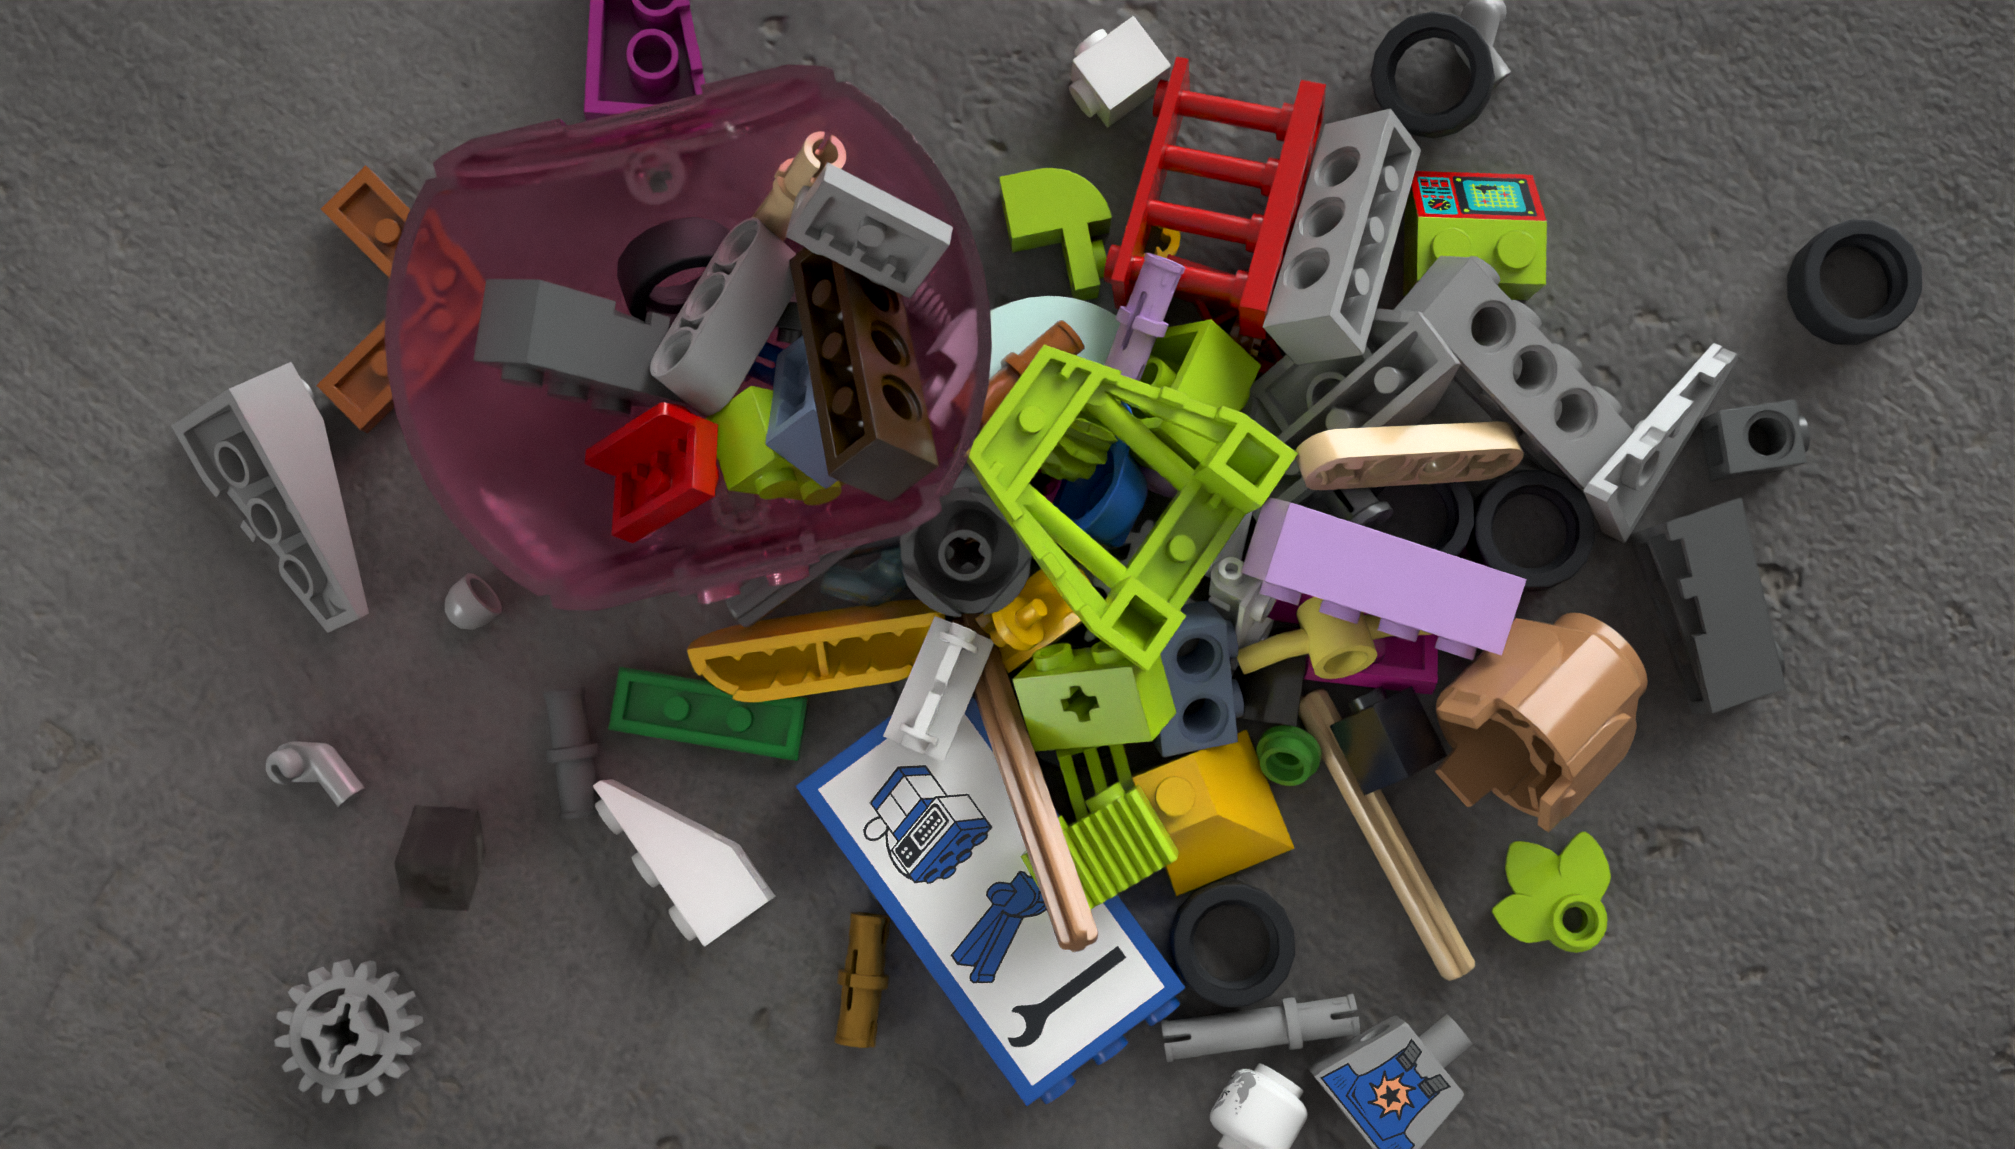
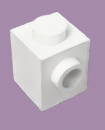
[1069,16,1171,128]

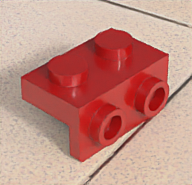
[585,402,719,544]

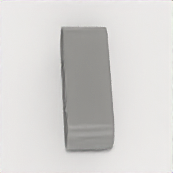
[650,217,796,416]

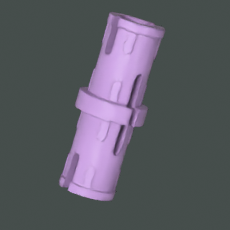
[1104,253,1185,381]

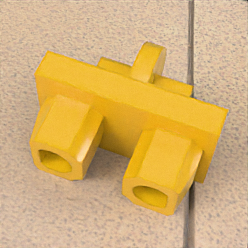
[975,568,1092,673]

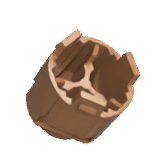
[1435,613,1648,833]

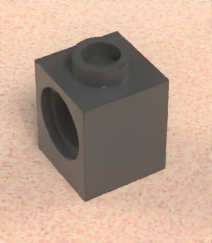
[1700,399,1810,481]

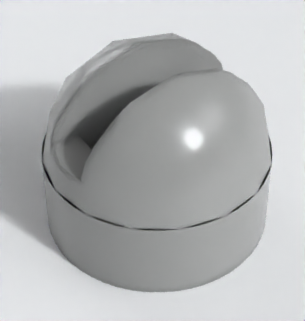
[445,573,502,630]

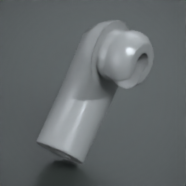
[1455,0,1512,88]
[265,741,365,808]

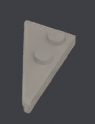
[1584,343,1738,543]

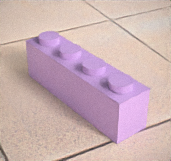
[1241,497,1527,660]

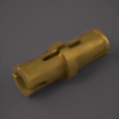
[835,912,891,1048]

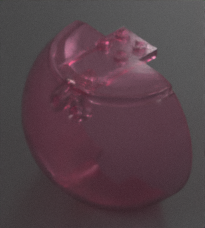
[385,64,992,611]

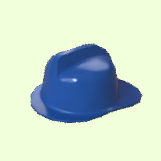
[1052,401,1148,547]

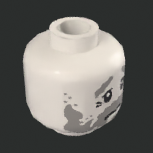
[1210,1063,1308,1149]

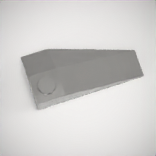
[171,362,369,633]

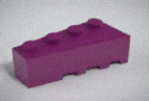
[584,0,714,142]

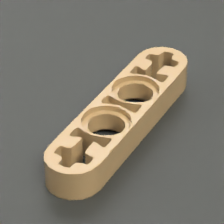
[1295,421,1524,490]

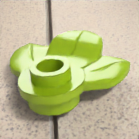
[1492,831,1611,953]

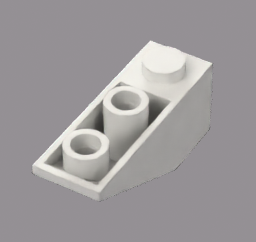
[593,779,776,947]

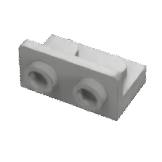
[786,163,953,299]

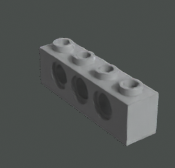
[1263,108,1421,365]
[1394,256,1634,490]

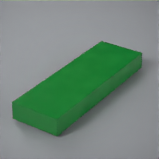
[608,667,810,761]

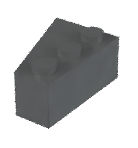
[473,279,692,417]
[1629,497,1786,714]

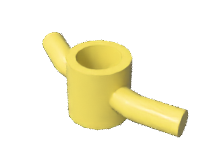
[1237,597,1431,679]

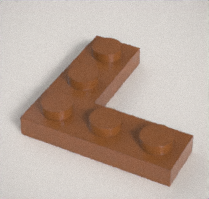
[316,165,486,434]

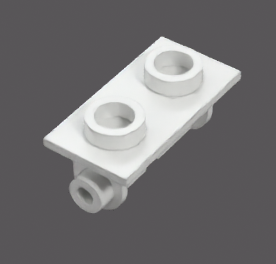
[1208,557,1276,670]
[883,616,994,762]

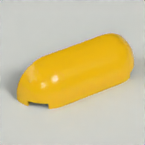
[687,600,945,703]

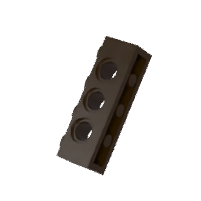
[789,247,939,502]

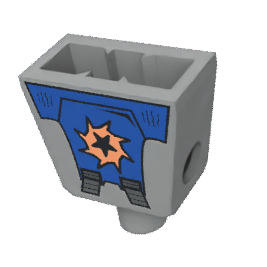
[1306,1014,1473,1149]

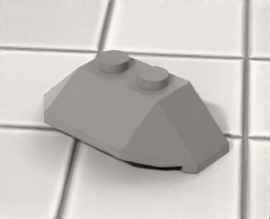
[1242,308,1461,521]

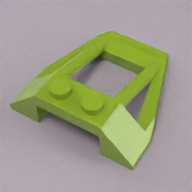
[963,345,1298,672]

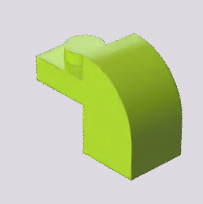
[999,168,1112,301]

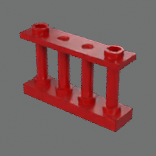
[1104,57,1326,340]

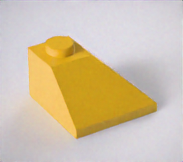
[1131,730,1295,896]

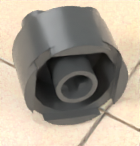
[900,465,1033,617]

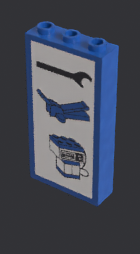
[796,697,1185,1106]

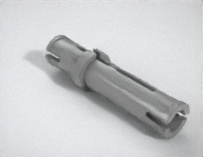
[1161,993,1360,1062]

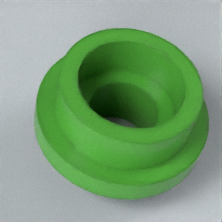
[1257,725,1322,786]

